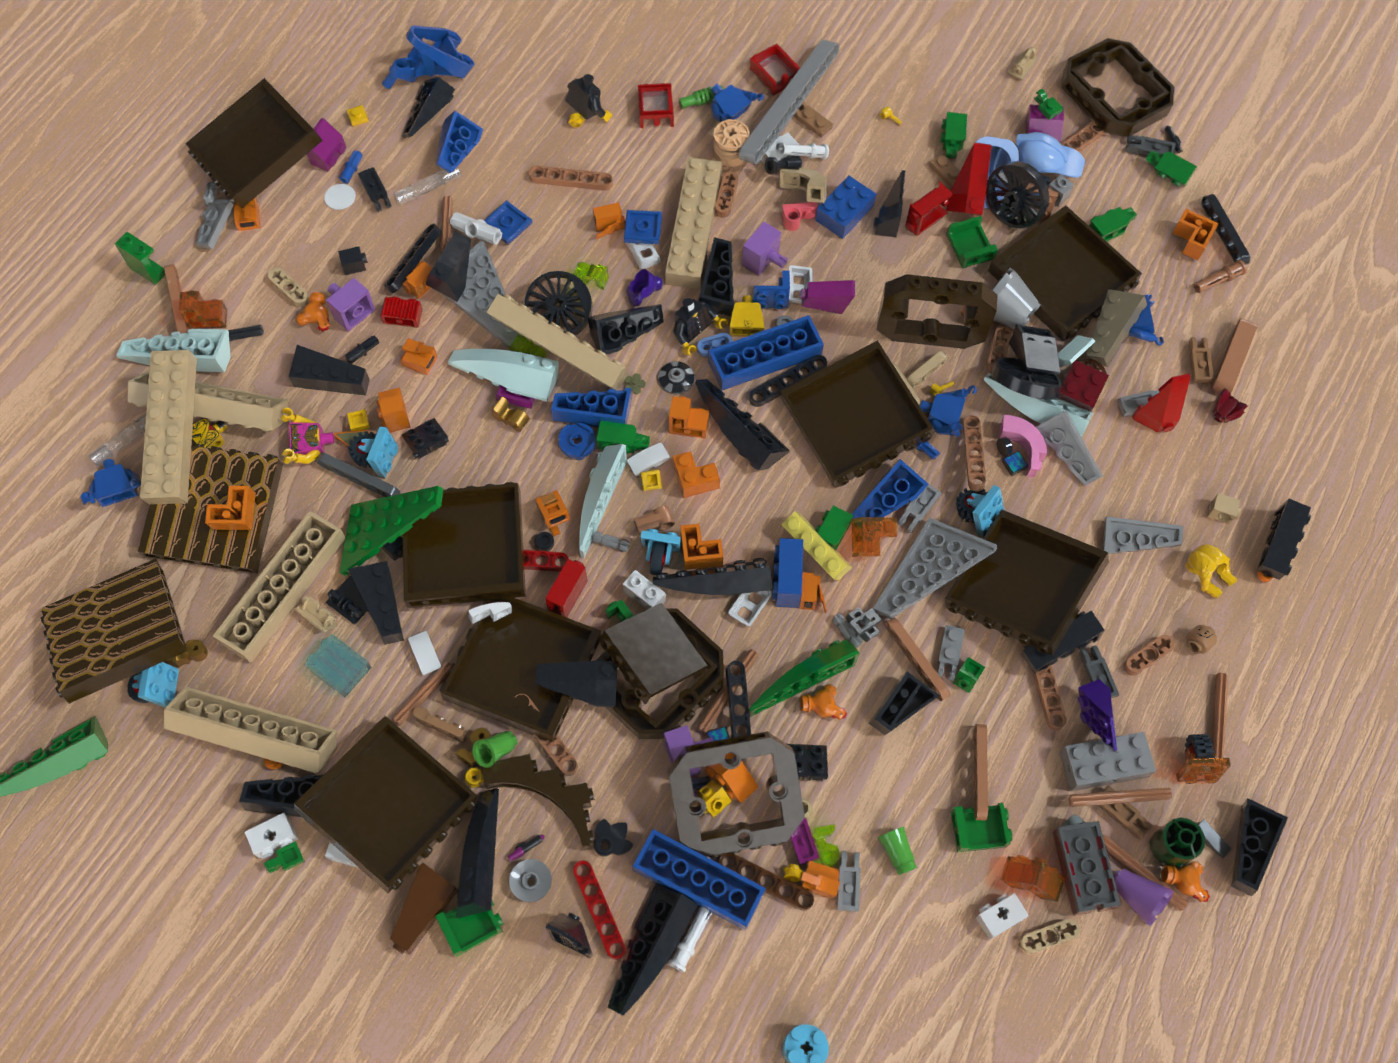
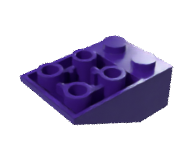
[1077,679,1117,751]

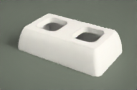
[626,243,661,270]
[789,265,812,304]
[729,590,772,627]

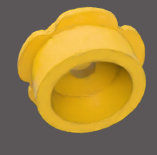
[568,113,585,128]
[464,768,484,788]
[783,864,803,882]

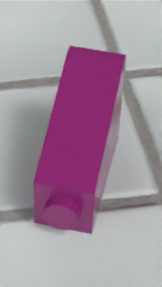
[800,280,855,314]

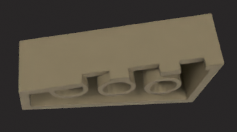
[1086,289,1147,367]

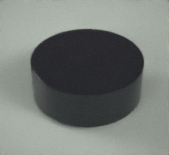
[997,437,1013,456]
[535,532,554,551]

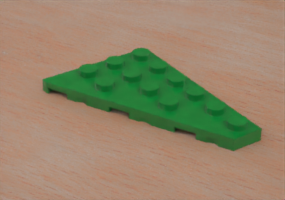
[339,486,444,576]

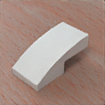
[627,442,671,477]
[468,602,512,624]
[408,631,441,675]

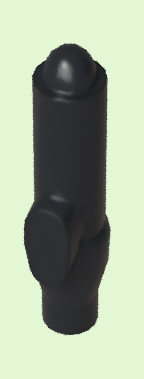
[1165,125,1183,153]

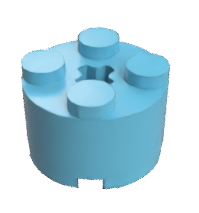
[782,1024,829,1063]

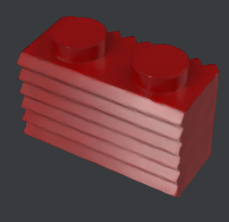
[380,296,423,328]

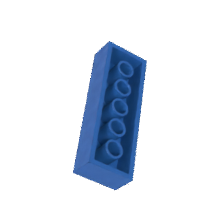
[708,315,824,391]
[633,829,766,931]

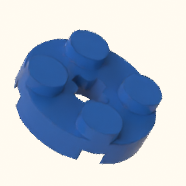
[559,423,596,460]

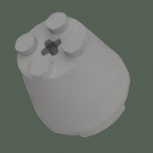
[992,268,1041,329]

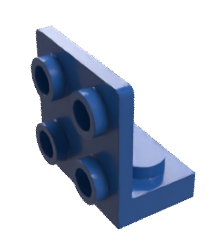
[753,270,790,309]

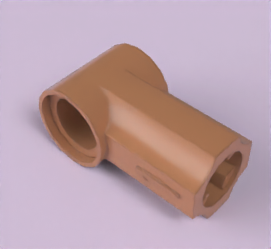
[634,505,675,535]

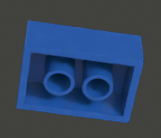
[815,175,877,239]
[772,538,803,608]

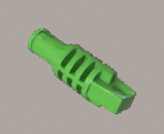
[678,85,724,109]

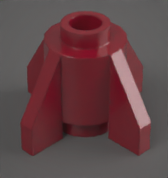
[1212,388,1248,423]

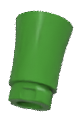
[472,731,517,768]
[878,826,917,875]

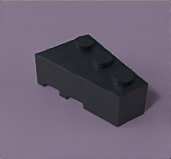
[869,671,940,735]

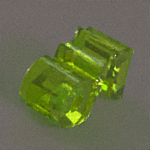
[573,262,609,290]
[510,335,547,358]
[813,824,840,867]

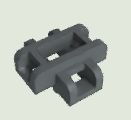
[846,607,882,642]

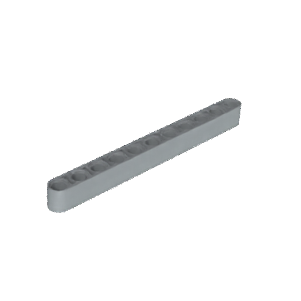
[739,40,839,164]

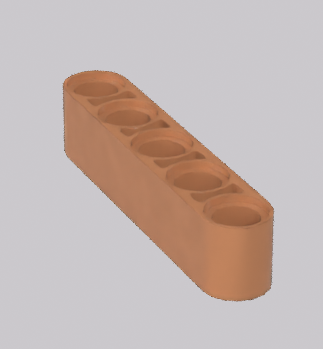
[1211,318,1258,394]

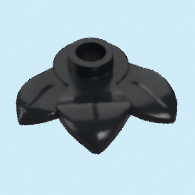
[594,819,633,857]

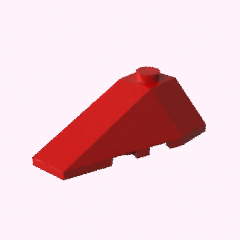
[946,143,992,216]
[1132,373,1191,432]

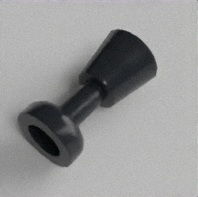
[765,155,802,175]

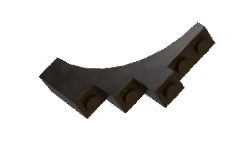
[481,754,595,851]

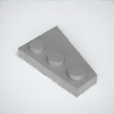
[196,199,234,249]

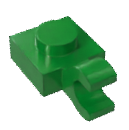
[1034,89,1063,120]
[264,841,305,873]

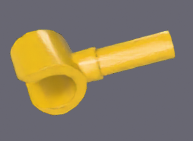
[879,107,902,125]
[929,381,954,396]

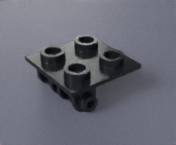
[402,418,449,459]
[326,576,367,625]
[787,744,828,782]

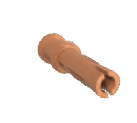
[1194,260,1247,293]

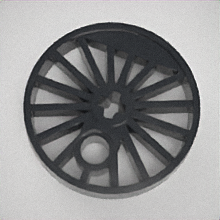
[986,161,1049,229]
[524,271,593,335]
[991,357,1062,400]

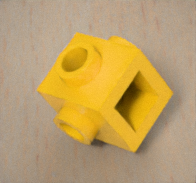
[696,780,732,818]

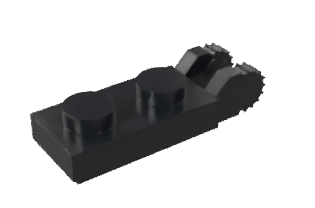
[358,167,392,212]

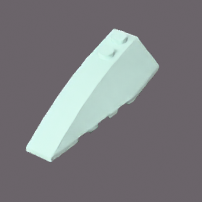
[116,329,231,372]
[448,349,559,401]
[984,373,1094,437]
[579,444,627,558]

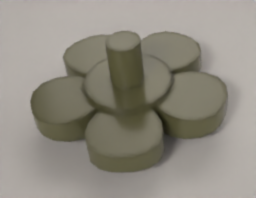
[625,373,645,394]

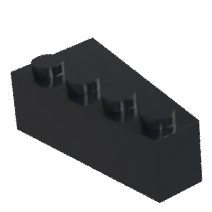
[698,237,734,317]
[288,345,370,396]
[1257,498,1311,580]
[239,773,325,817]
[1231,798,1288,897]

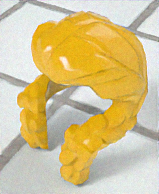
[1185,544,1237,599]

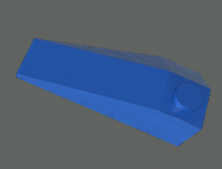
[436,111,483,173]
[852,459,929,529]

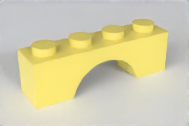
[781,511,852,581]

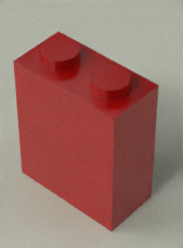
[545,559,588,617]

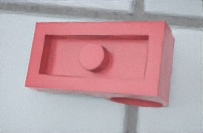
[782,202,818,231]

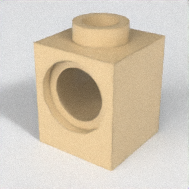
[1208,493,1241,524]

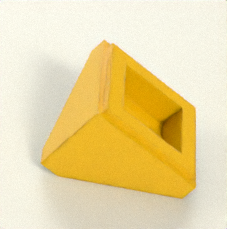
[641,469,662,491]

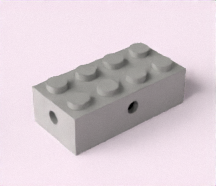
[1060,732,1156,791]

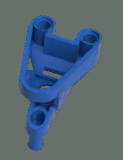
[382,25,475,89]

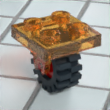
[1176,734,1231,784]

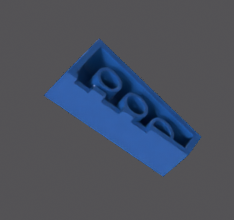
[551,388,632,427]

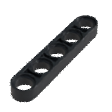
[1202,194,1250,265]
[385,223,441,294]
[750,355,827,407]
[726,660,751,760]

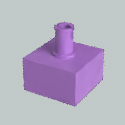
[742,222,788,276]
[326,278,375,332]
[664,725,713,777]

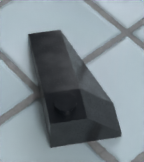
[873,170,905,238]
[425,231,471,302]

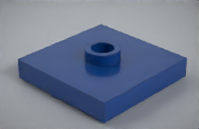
[484,200,532,245]
[624,210,662,244]

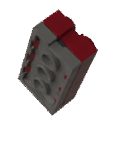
[1052,815,1121,916]

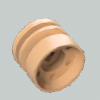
[713,119,750,167]

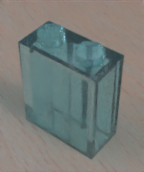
[305,634,372,698]

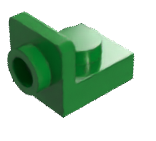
[605,599,633,622]
[953,657,985,693]

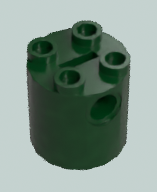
[1149,817,1205,867]

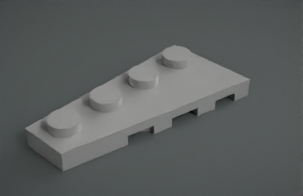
[1036,410,1103,485]
[1103,517,1183,554]

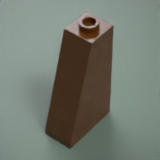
[390,862,458,954]

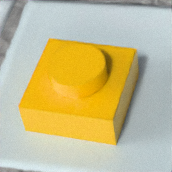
[347,105,369,127]
[347,409,370,431]

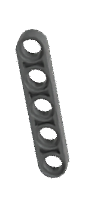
[316,452,400,497]

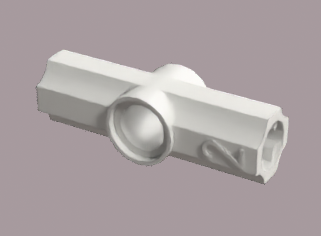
[450,212,502,245]

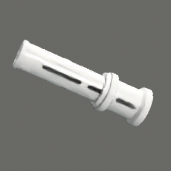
[779,143,829,160]
[668,907,712,973]

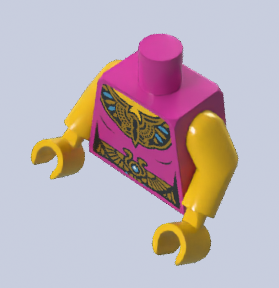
[281,408,335,464]

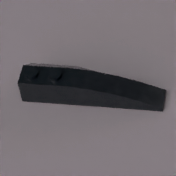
[695,379,790,471]
[456,788,499,919]
[607,884,698,1016]

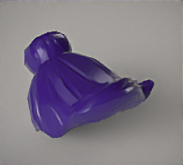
[626,269,663,306]

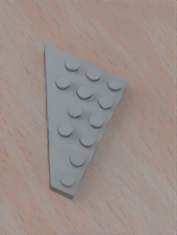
[441,240,523,349]
[873,518,997,619]

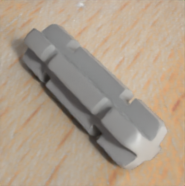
[203,181,218,204]
[592,531,630,552]
[832,613,863,648]

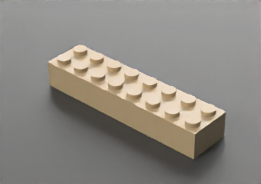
[665,157,722,289]
[486,294,628,391]
[140,350,197,505]
[128,372,288,432]
[213,511,345,663]
[164,687,337,774]

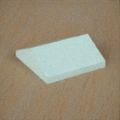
[1058,335,1095,367]

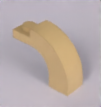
[780,167,827,203]

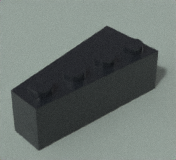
[348,561,404,645]
[1021,610,1105,674]

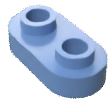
[697,333,733,357]

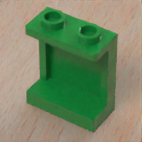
[946,216,998,269]
[114,232,166,285]
[951,803,1013,852]
[436,901,504,957]

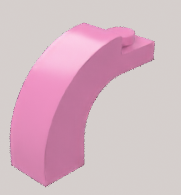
[999,415,1047,477]

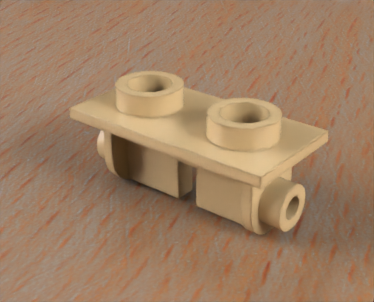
[1008,47,1038,80]
[295,596,337,632]

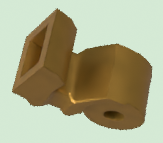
[493,396,530,432]
[167,639,208,668]
[455,727,491,768]

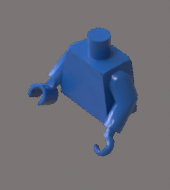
[711,83,764,122]
[1128,294,1164,345]
[920,385,977,437]
[80,459,141,507]

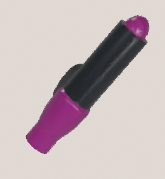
[507,835,544,862]

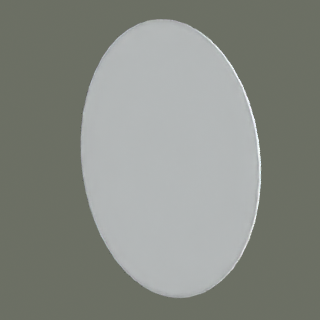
[324,184,356,210]

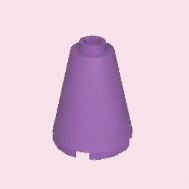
[1113,869,1174,926]

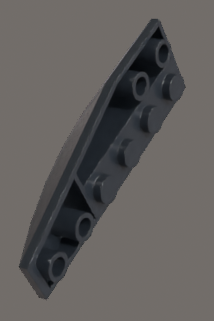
[653,558,773,595]

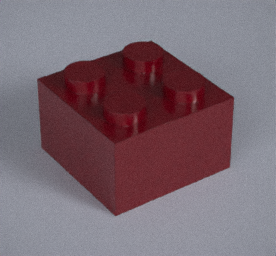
[1057,360,1109,412]

